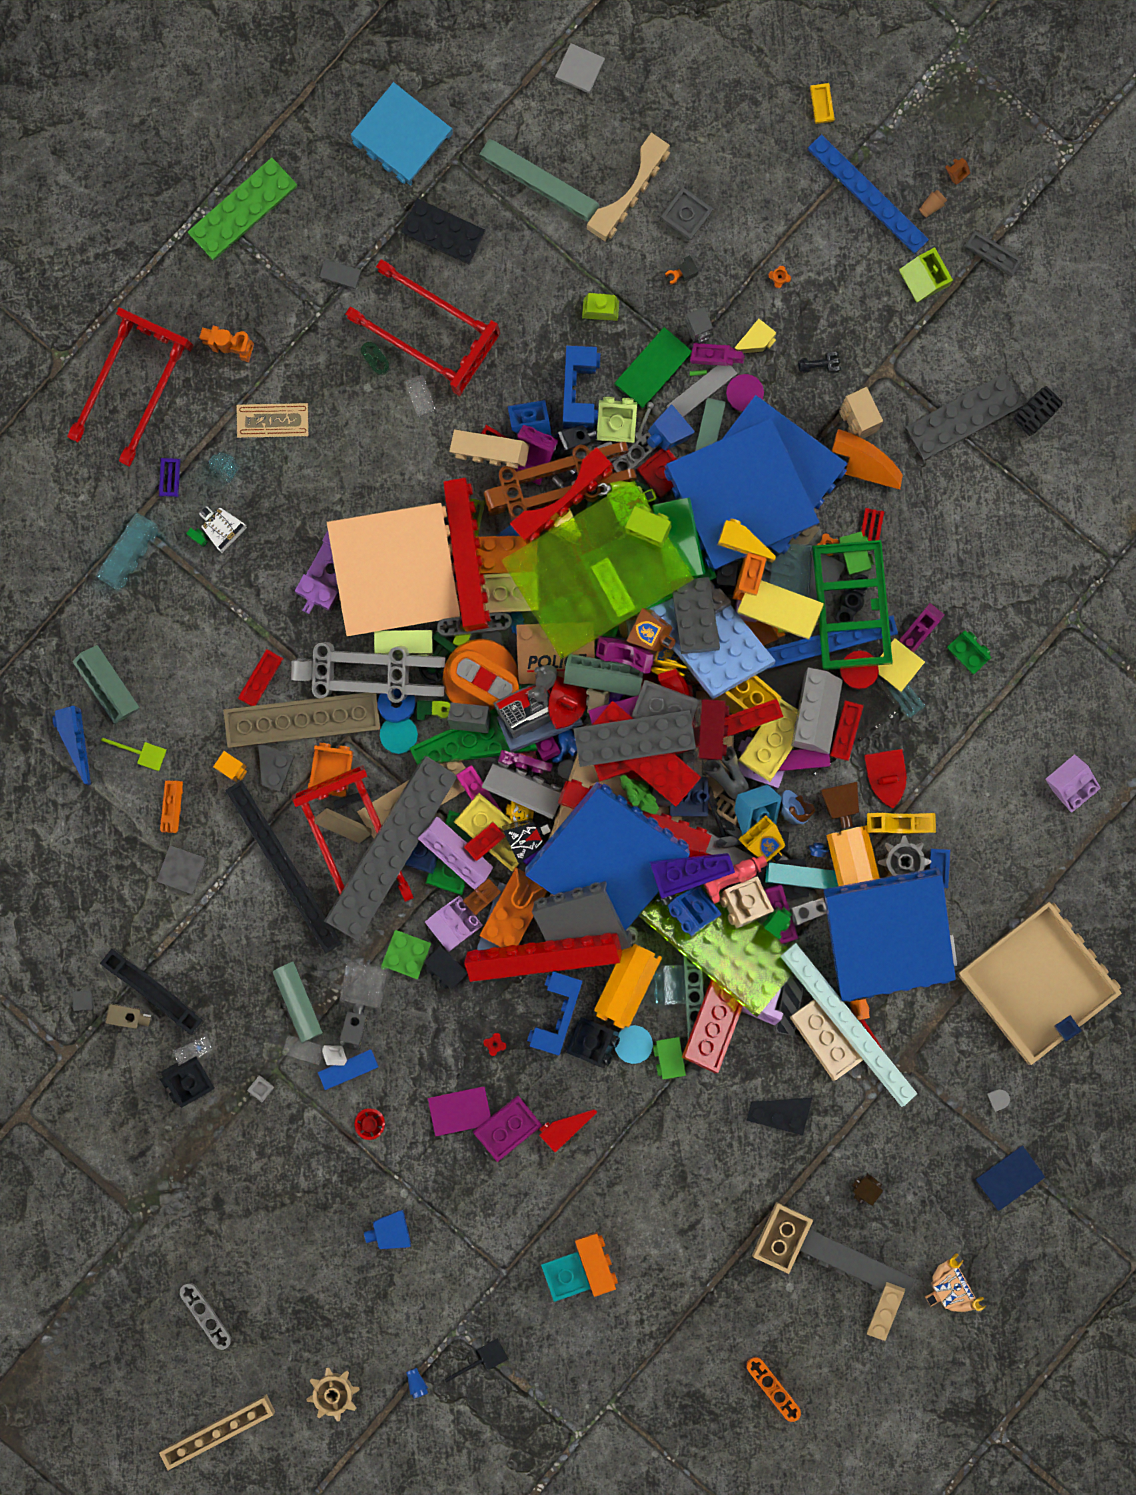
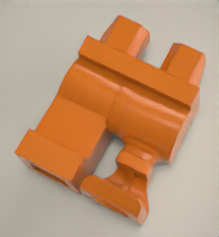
[199,326,254,362]

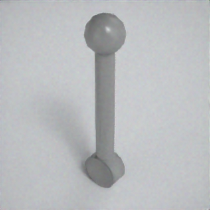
[635,402,654,440]

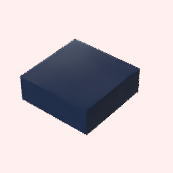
[1054,1015,1082,1042]

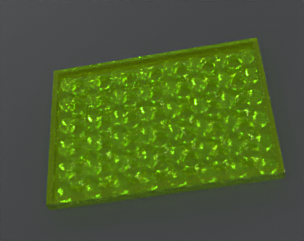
[501,480,694,660]

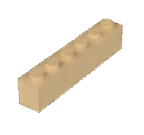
[159,1394,275,1470]

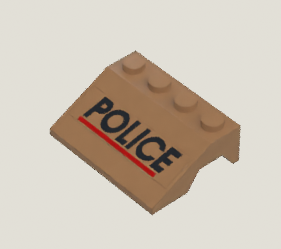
[517,622,595,684]

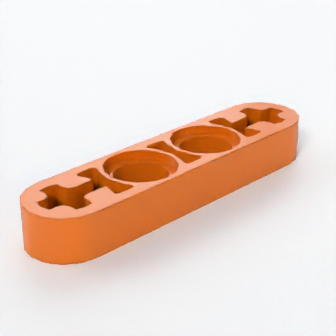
[746,1357,801,1422]

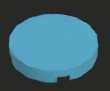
[615,1025,653,1064]

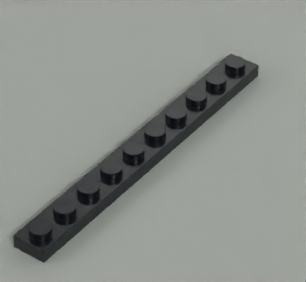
[225,780,342,954]

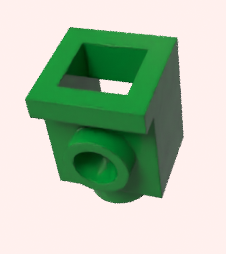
[763,906,792,940]

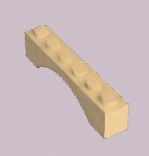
[587,133,670,242]

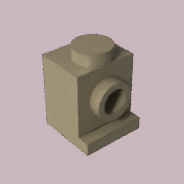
[586,688,610,713]

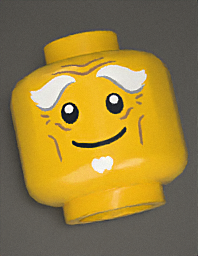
[506,801,534,822]

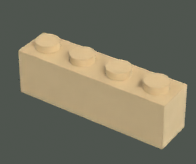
[449,430,530,469]

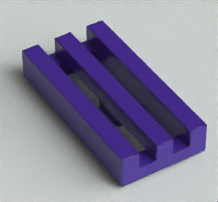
[159,458,181,497]

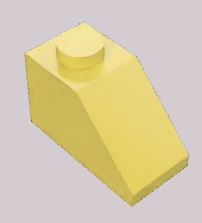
[735,319,776,353]

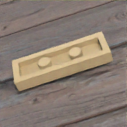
[867,1282,905,1341]

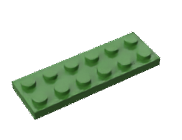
[188,158,298,261]

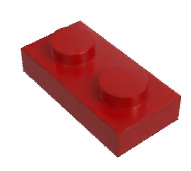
[464,822,506,861]

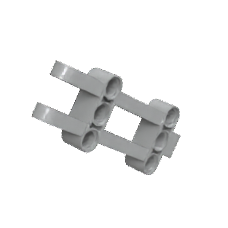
[291,642,445,703]

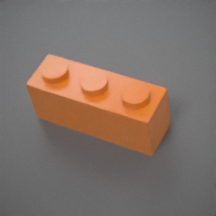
[575,1232,618,1297]

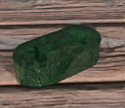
[361,342,390,375]

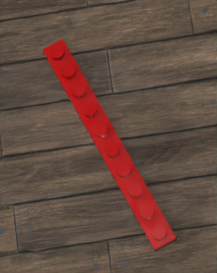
[594,699,784,782]

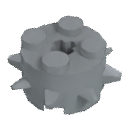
[878,836,931,877]

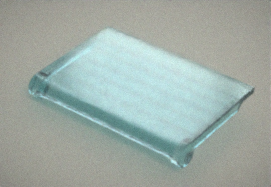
[771,544,813,598]

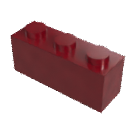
[699,699,729,761]

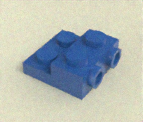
[667,885,722,936]

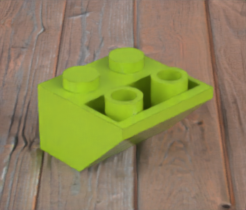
[899,247,953,303]

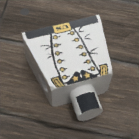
[199,507,247,553]

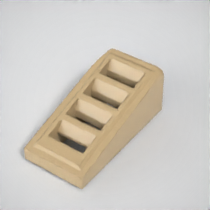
[708,794,739,827]

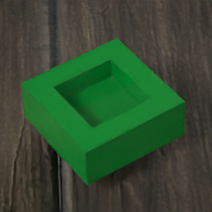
[186,528,208,548]

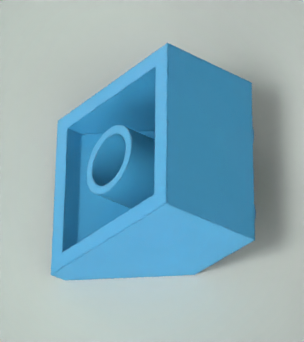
[734,784,782,835]

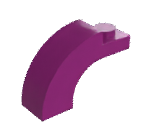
[595,637,653,673]

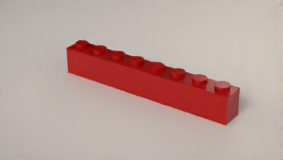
[443,477,491,632]
[558,779,712,852]
[464,933,622,982]

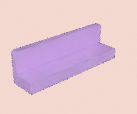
[418,817,493,890]

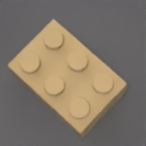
[839,387,883,438]
[752,1202,813,1274]

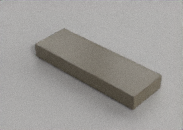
[314,808,372,843]

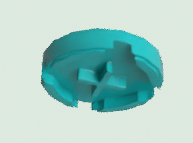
[380,719,418,754]

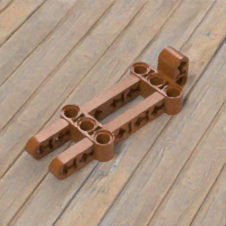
[484,442,637,520]

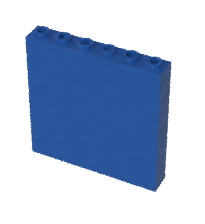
[723,395,848,557]
[664,418,820,571]
[525,782,690,931]
[823,868,956,1001]

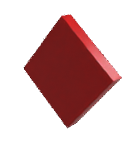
[636,448,677,499]

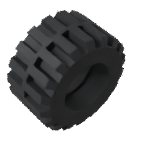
[1013,386,1063,437]

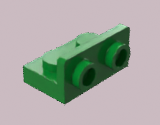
[947,630,992,675]

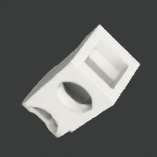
[790,898,827,925]

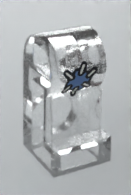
[173,1036,213,1065]

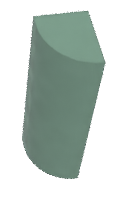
[72,645,140,724]
[564,654,644,696]
[272,962,323,1044]

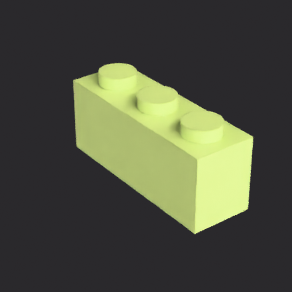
[374,630,433,659]

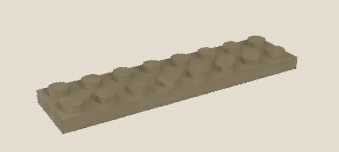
[223,692,381,748]

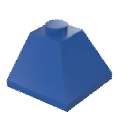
[508,400,551,435]

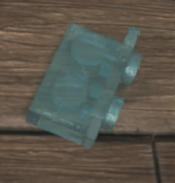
[653,965,686,1005]

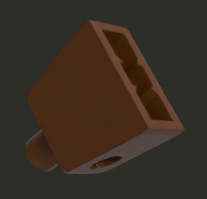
[820,782,859,829]

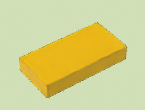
[810,83,835,124]

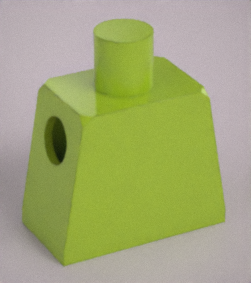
[582,293,619,321]

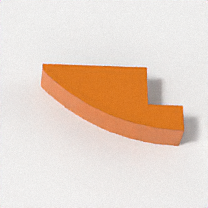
[832,429,903,489]

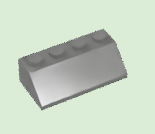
[791,667,843,754]
[482,761,562,819]

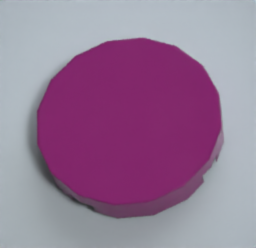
[726,374,764,412]

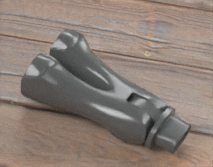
[703,746,750,802]

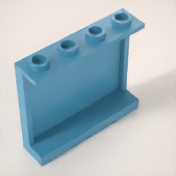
[351,82,453,186]

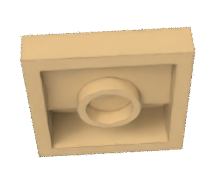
[720,876,774,929]

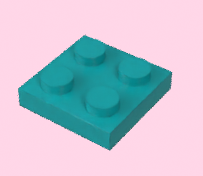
[541,1251,591,1302]

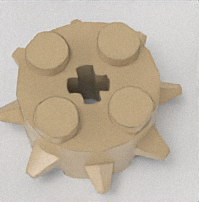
[306,1368,360,1421]

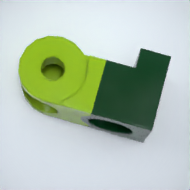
[417,700,450,721]

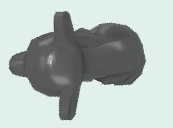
[528,665,558,707]

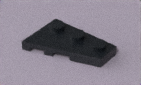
[746,1097,812,1135]

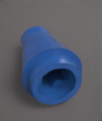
[406,1368,428,1399]

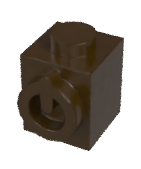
[852,1173,883,1206]

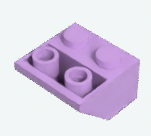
[1046,754,1101,813]
[425,895,483,952]

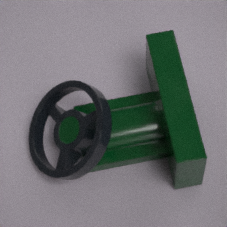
[419,632,457,683]

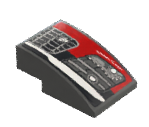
[493,684,551,739]

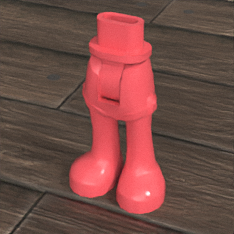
[703,855,767,904]

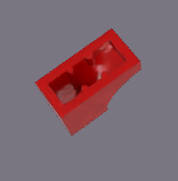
[658,669,690,696]

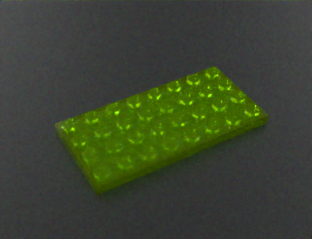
[638,884,793,1017]

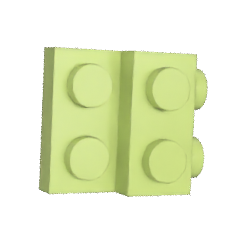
[597,397,637,443]

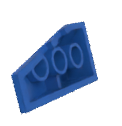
[53,706,91,785]

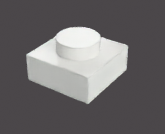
[322,1045,347,1065]

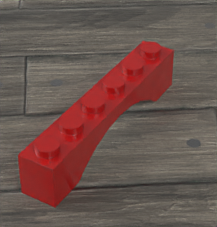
[510,447,614,544]

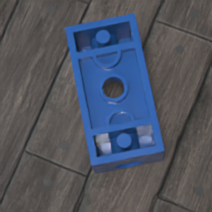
[563,346,601,430]
[527,972,582,1055]

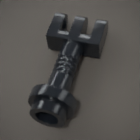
[798,351,841,373]

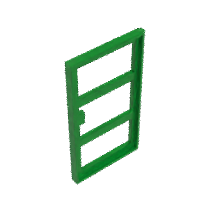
[812,540,893,670]

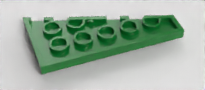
[409,708,538,766]

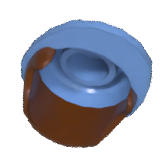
[781,790,815,825]

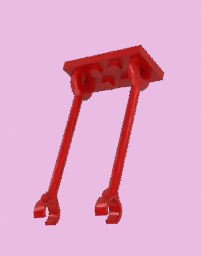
[345,259,501,396]
[67,307,194,467]
[292,765,414,902]

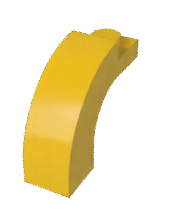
[867,813,936,834]

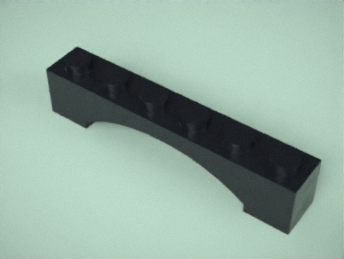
[100,948,206,1035]

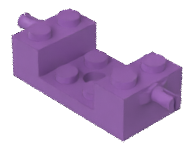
[295,531,339,614]

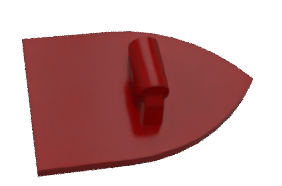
[548,676,588,729]
[864,749,907,808]

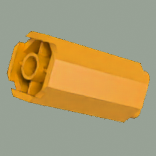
[826,826,880,886]
[594,944,662,1029]

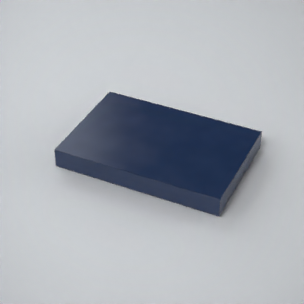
[975,1145,1045,1211]

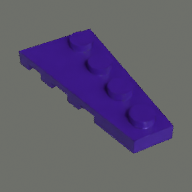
[649,853,735,898]

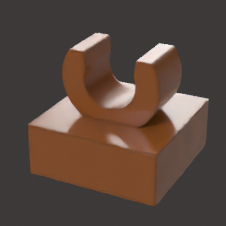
[946,158,971,185]

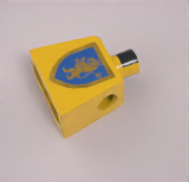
[738,815,785,862]

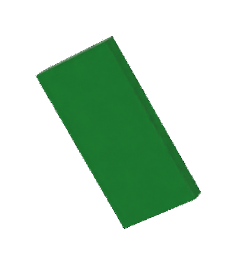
[614,327,692,409]
[652,497,705,581]
[426,810,472,895]

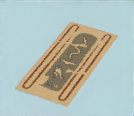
[237,403,308,438]

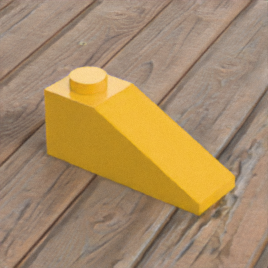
[717,519,776,563]

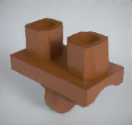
[463,878,502,916]

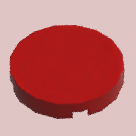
[840,650,879,689]

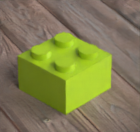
[625,505,671,548]

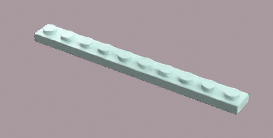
[780,943,917,1107]

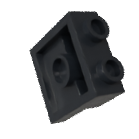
[566,1017,620,1068]
[160,1056,215,1108]

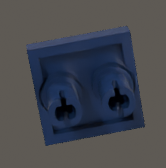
[669,778,709,817]

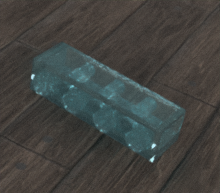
[96,512,158,591]

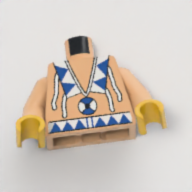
[925,1253,986,1312]

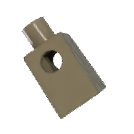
[105,1003,151,1029]

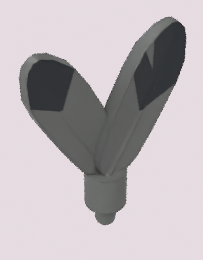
[716,820,743,848]

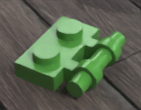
[620,775,659,814]

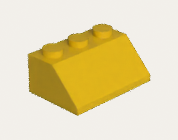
[714,675,782,731]

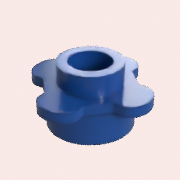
[809,842,829,857]

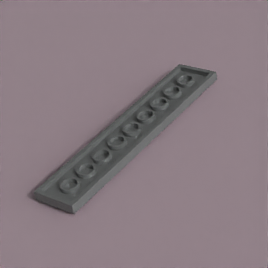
[324,756,457,941]

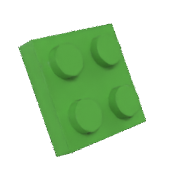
[382,930,431,979]

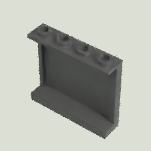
[532,881,632,949]

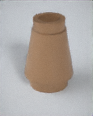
[919,190,947,218]

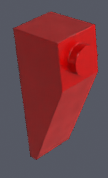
[539,1109,597,1152]

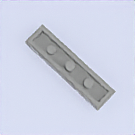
[666,365,738,418]

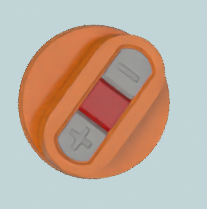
[443,639,519,710]

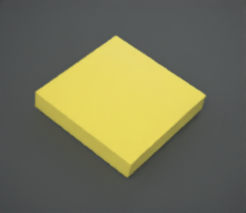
[878,639,925,692]

